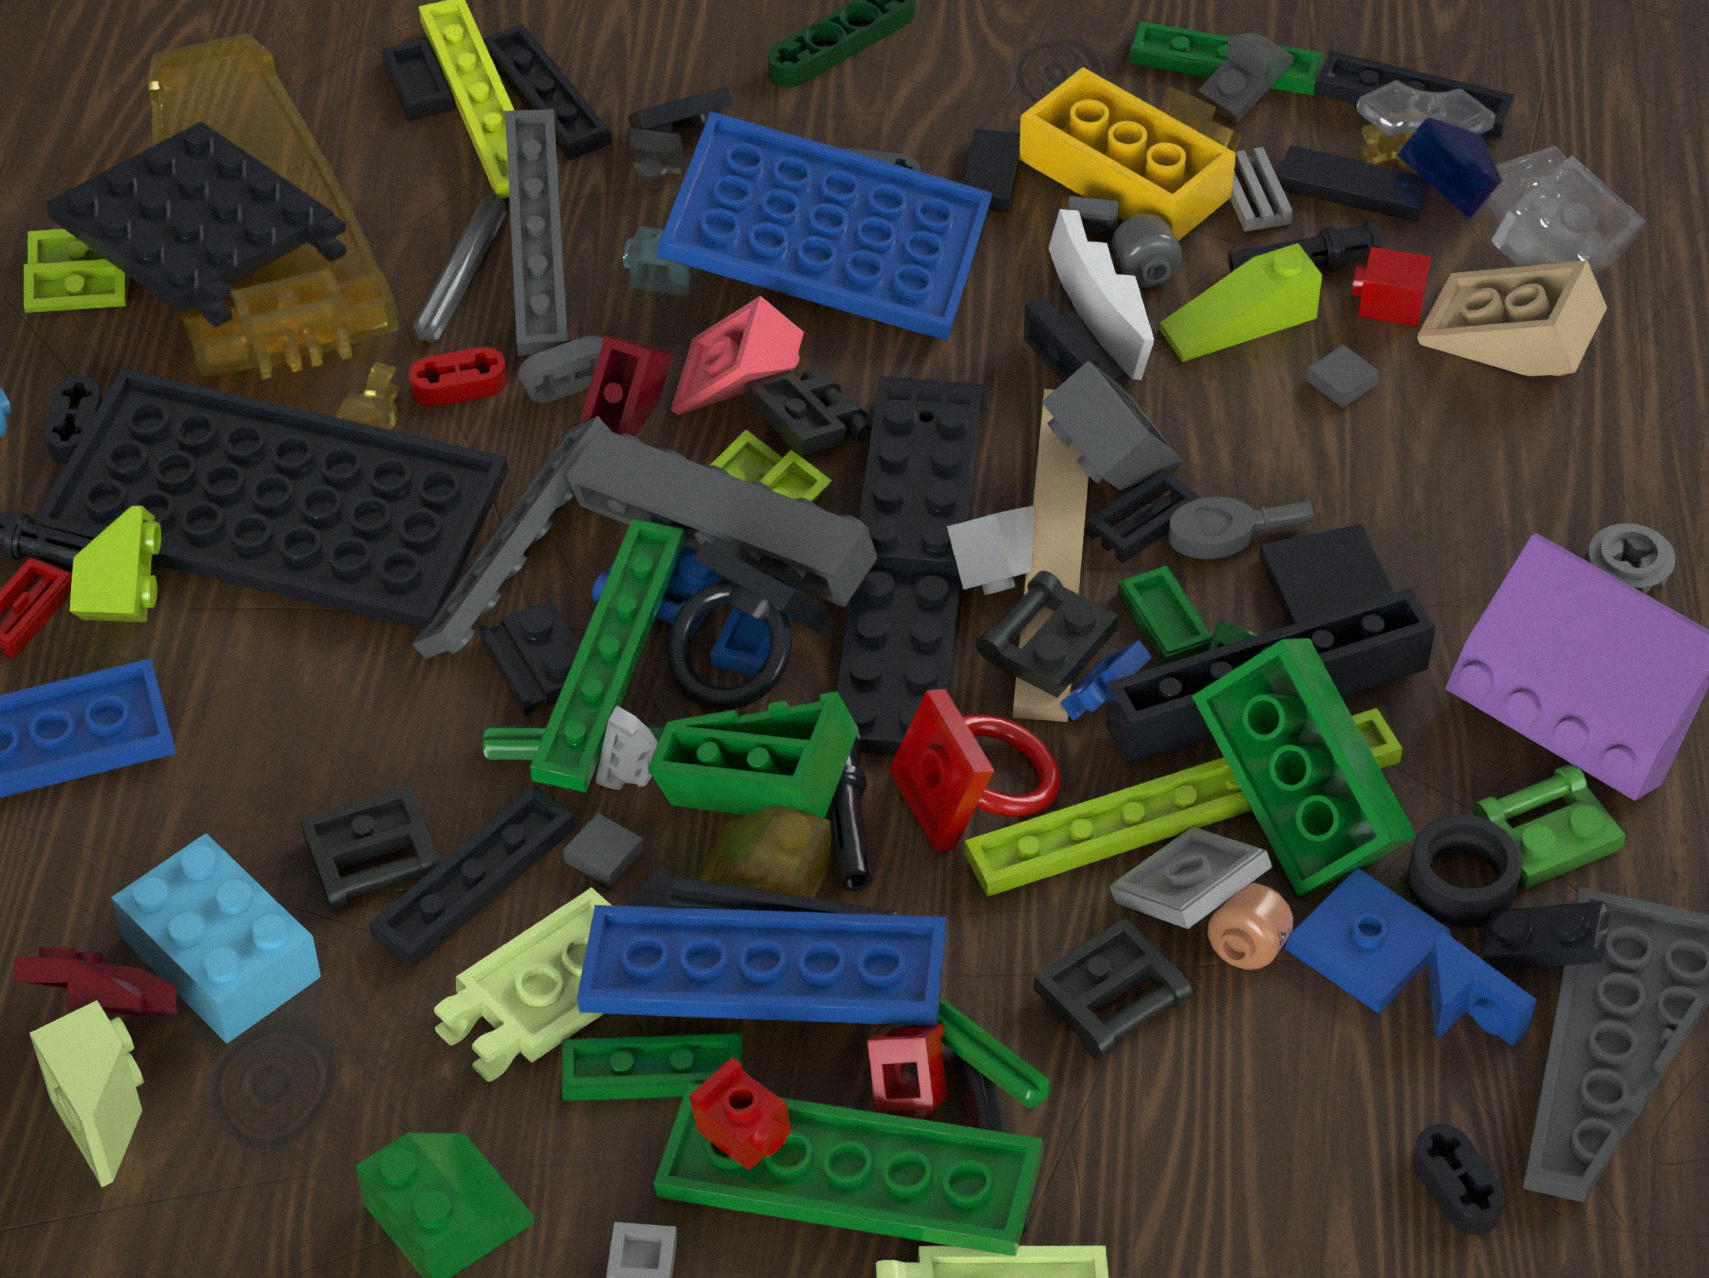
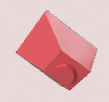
[671,296,804,416]

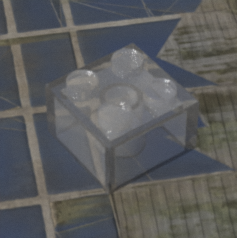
[1491,155,1646,279]

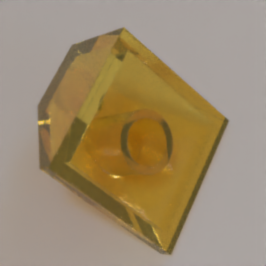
[696,804,831,898]

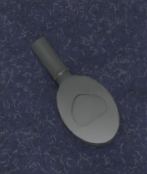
[1168,497,1314,559]

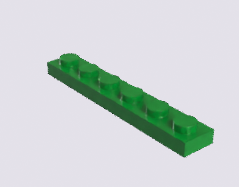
[530,519,685,792]

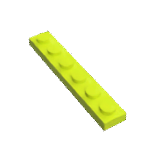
[419,0,515,199]

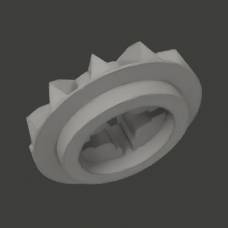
[1587,523,1675,594]

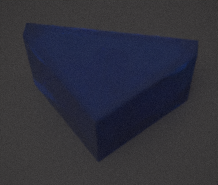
[1397,117,1502,219]

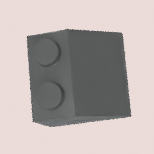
[1042,360,1184,490]

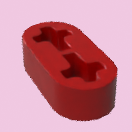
[409,347,507,407]

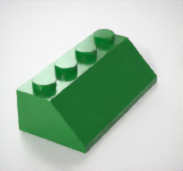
[1192,639,1417,897]

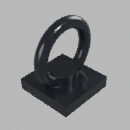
[667,541,830,709]

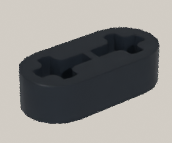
[44,376,103,465]
[1413,1124,1505,1235]

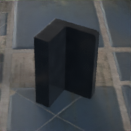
[1024,296,1129,384]

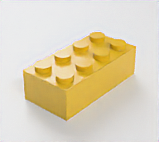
[1019,67,1236,241]

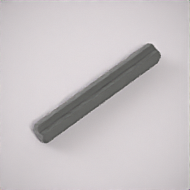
[413,196,506,344]

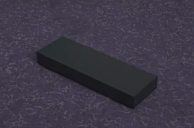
[1277,145,1431,221]

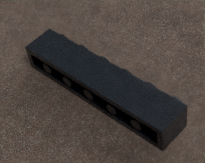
[1104,588,1435,765]

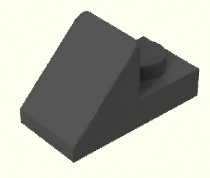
[1198,32,1294,126]

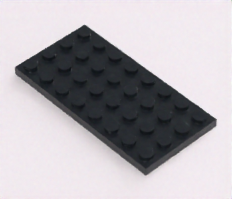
[34,368,509,629]

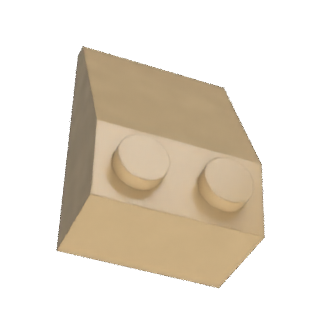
[1417,260,1607,376]

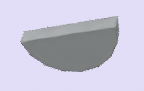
[595,706,658,790]

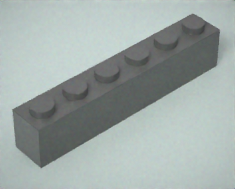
[566,428,877,607]

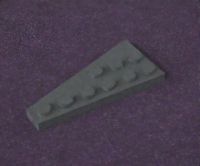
[1523,887,1709,1202]

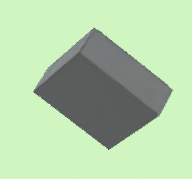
[1067,196,1119,236]
[1306,344,1380,408]
[563,813,644,888]

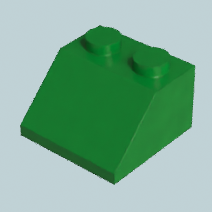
[356,1132,535,1278]

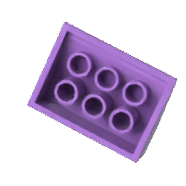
[1445,533,1709,801]

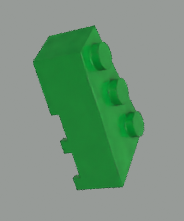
[648,691,859,825]

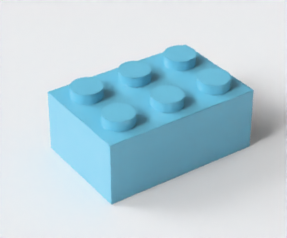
[111,833,321,1044]

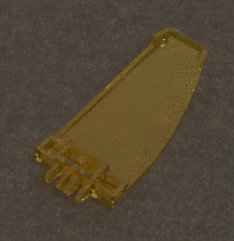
[147,33,399,379]

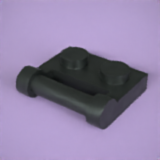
[975,571,1119,698]
[300,786,439,910]
[1033,917,1193,1060]

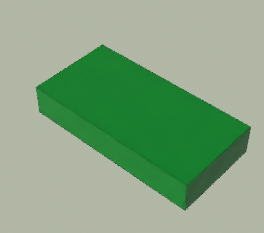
[1117,565,1212,665]

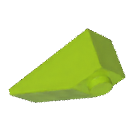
[1159,243,1322,362]

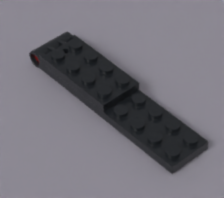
[837,376,984,755]

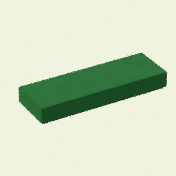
[562,1033,743,1101]

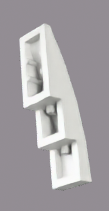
[1048,209,1154,380]

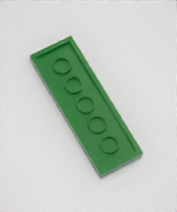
[653,1083,1044,1256]

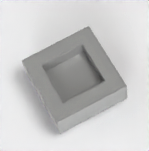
[606,1222,677,1278]

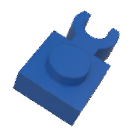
[1060,640,1152,721]

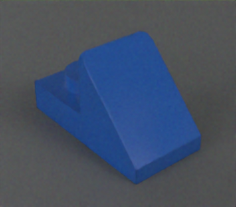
[1428,931,1536,1047]

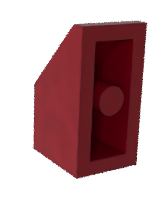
[579,336,673,436]

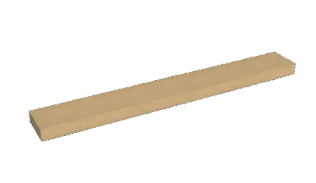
[1013,389,1089,722]

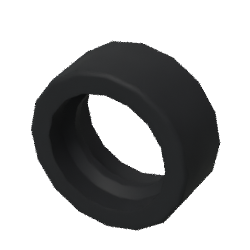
[1407,815,1522,927]

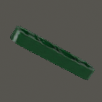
[768,0,916,87]

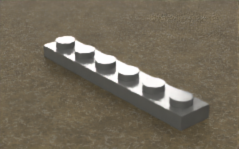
[505,109,568,356]
[412,416,611,659]

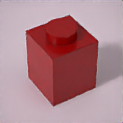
[1352,247,1431,327]

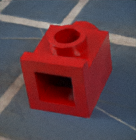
[867,1023,948,1119]
[689,1057,792,1171]

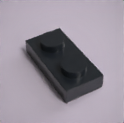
[628,86,733,139]
[1482,901,1610,970]

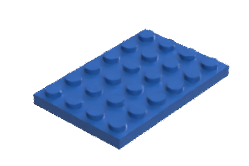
[657,111,993,341]

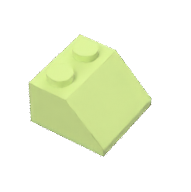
[30,1000,144,1187]

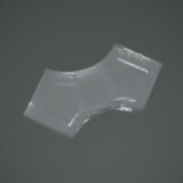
[1357,80,1496,145]

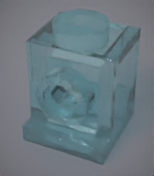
[623,226,700,297]

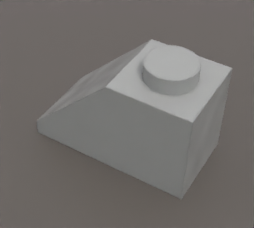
[947,506,1036,595]

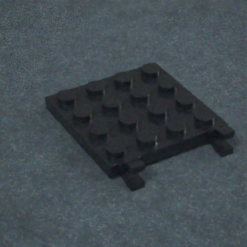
[47,121,346,328]

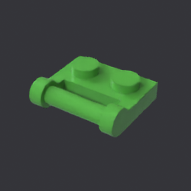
[1472,763,1626,890]

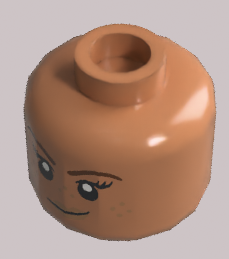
[1207,883,1293,970]

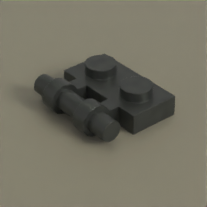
[744,368,872,457]

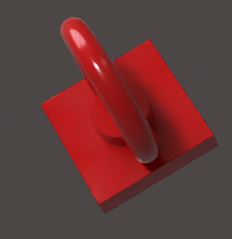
[888,689,1061,852]

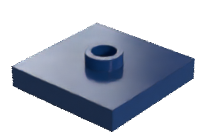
[1285,868,1451,1014]

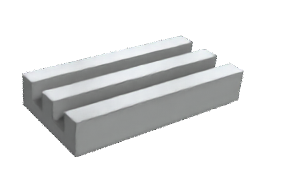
[1230,147,1293,232]

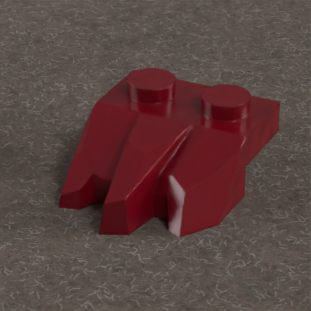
[13,946,178,1016]

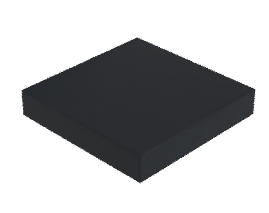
[1259,524,1394,625]

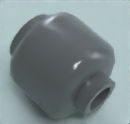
[1111,213,1182,288]

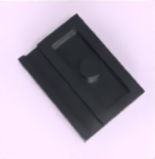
[479,600,580,715]

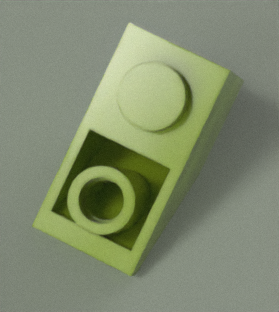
[69,506,161,623]

